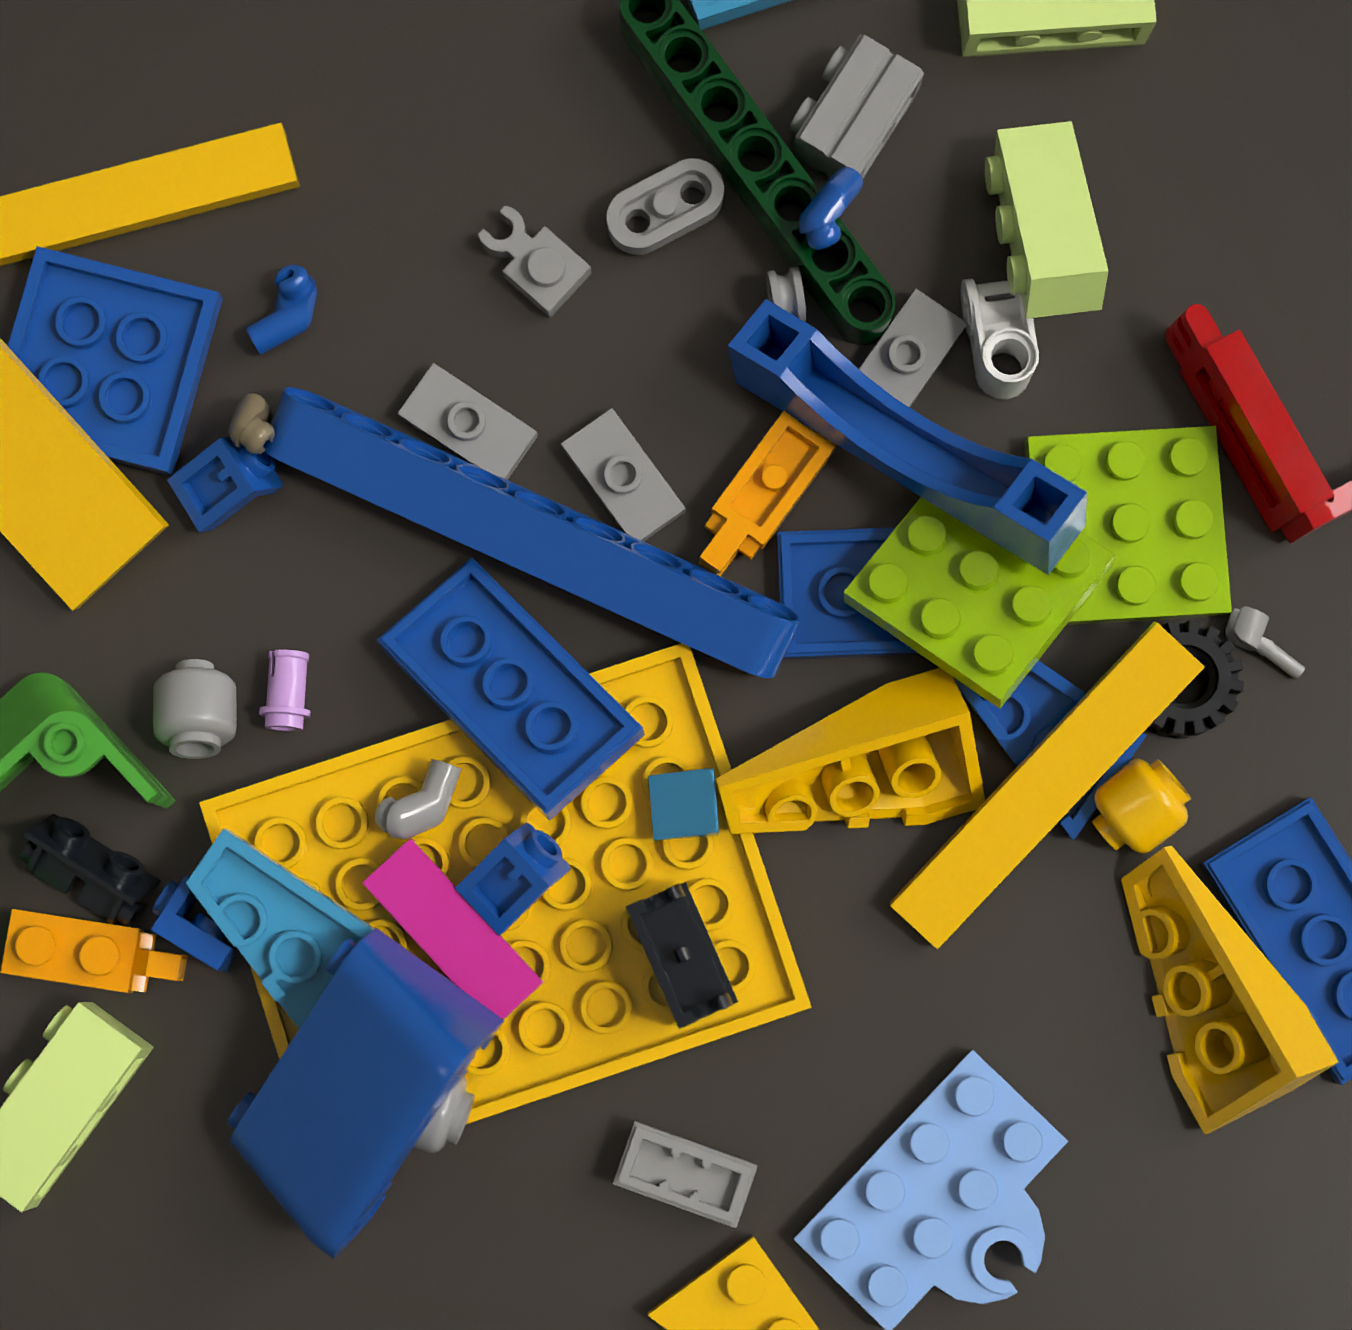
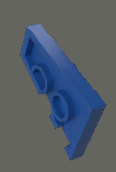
[953,660,1147,841]

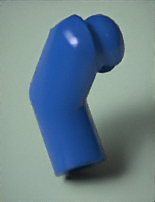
[799,167,863,250]
[245,264,318,355]

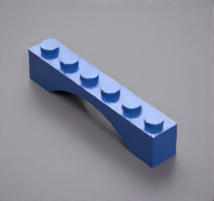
[728,299,1087,575]

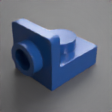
[167,437,283,533]
[455,823,571,936]
[151,874,240,972]

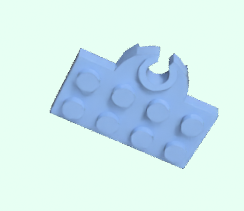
[794,1050,1068,1330]

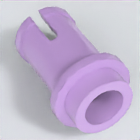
[259,650,311,732]

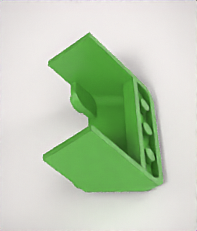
[0,673,176,809]

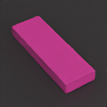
[362,838,544,1019]

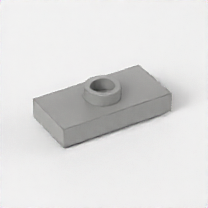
[859,289,968,407]
[398,363,538,480]
[561,408,686,541]
[613,1121,758,1228]

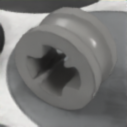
[766,266,806,322]

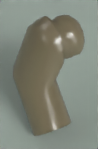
[228,393,275,454]

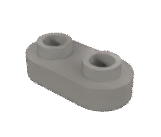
[607,158,724,255]

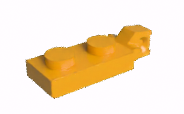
[699,411,837,576]
[0,909,188,993]

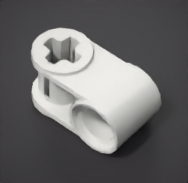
[961,279,1039,399]

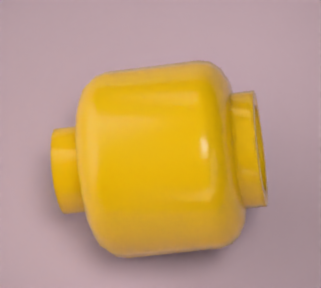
[1092,759,1191,854]

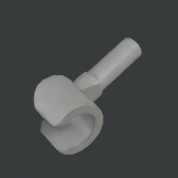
[1225,606,1305,680]

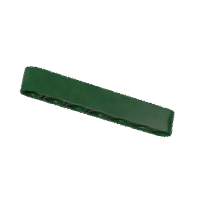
[619,0,895,345]

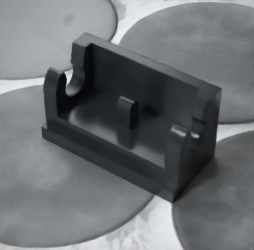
[626,882,738,1029]

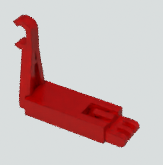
[1165,304,1352,544]

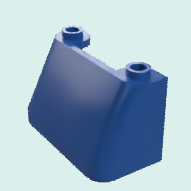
[227,928,504,1260]

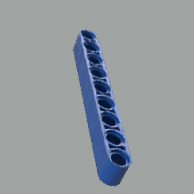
[263,387,800,678]

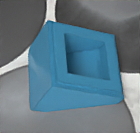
[648,768,719,841]

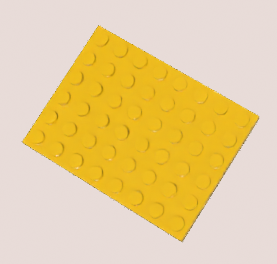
[199,643,812,1124]

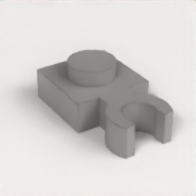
[478,206,592,318]

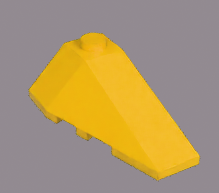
[716,668,985,834]
[1121,845,1339,1135]

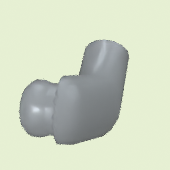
[375,759,462,839]

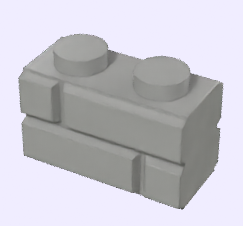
[789,35,924,180]

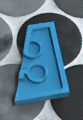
[186,828,375,1029]

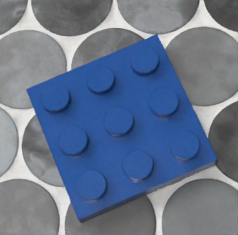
[8,246,223,476]

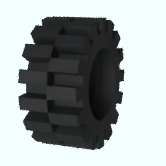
[1150,620,1244,739]

